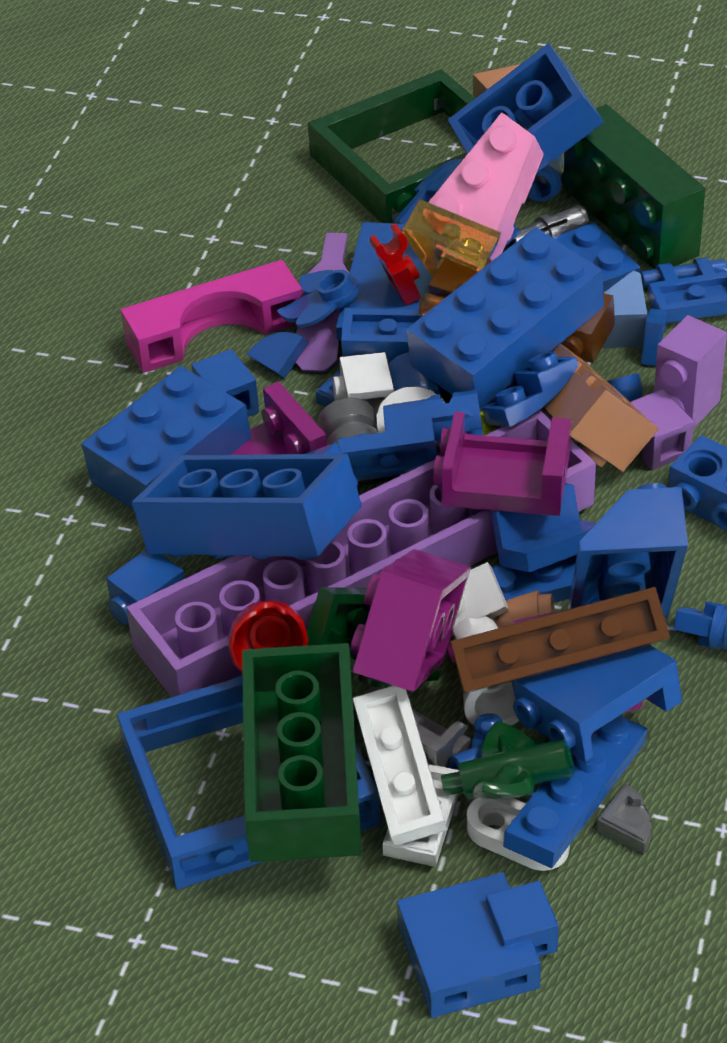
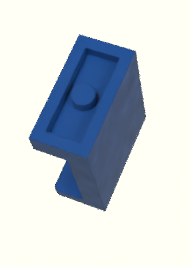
[511,645,682,763]

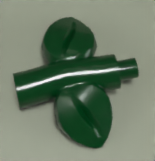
[441,721,574,800]

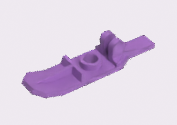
[296,233,350,373]

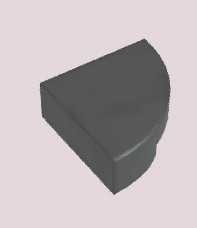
[597,784,652,855]

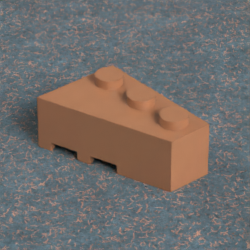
[541,343,659,472]

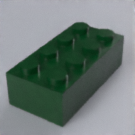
[561,104,706,269]
[242,643,362,862]

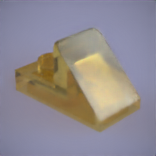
[403,199,501,277]

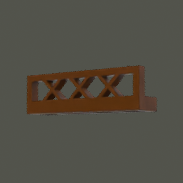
[448,587,670,694]

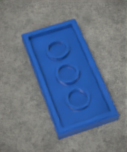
[336,222,446,340]

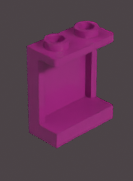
[433,411,571,516]

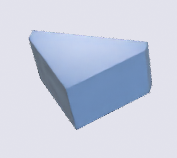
[602,270,647,348]

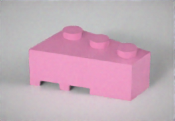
[419,112,544,261]

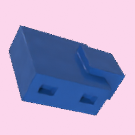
[397,872,559,1018]

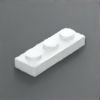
[353,685,447,846]

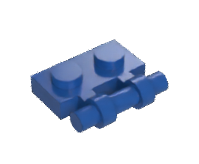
[640,257,727,323]

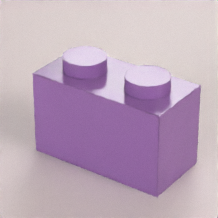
[654,315,727,429]

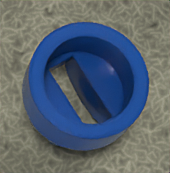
[607,373,643,402]

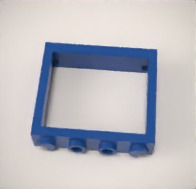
[117,675,381,890]

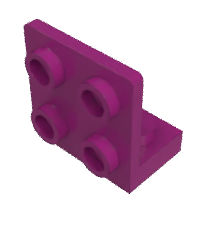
[231,381,327,455]

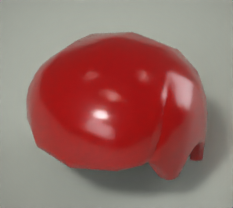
[228,600,309,673]

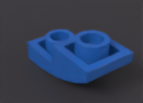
[481,351,578,427]

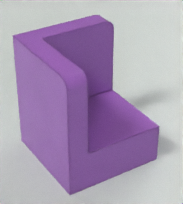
[631,389,694,471]

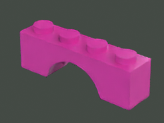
[120,260,303,373]

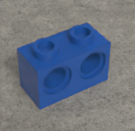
[668,435,727,531]

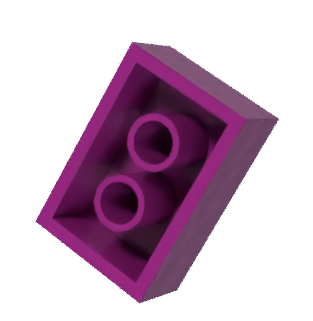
[350,549,471,692]

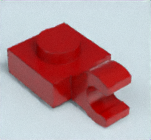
[370,224,421,306]

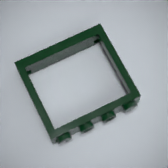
[308,69,475,224]

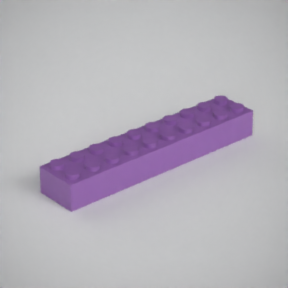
[126,410,596,697]

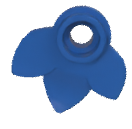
[277,270,359,328]

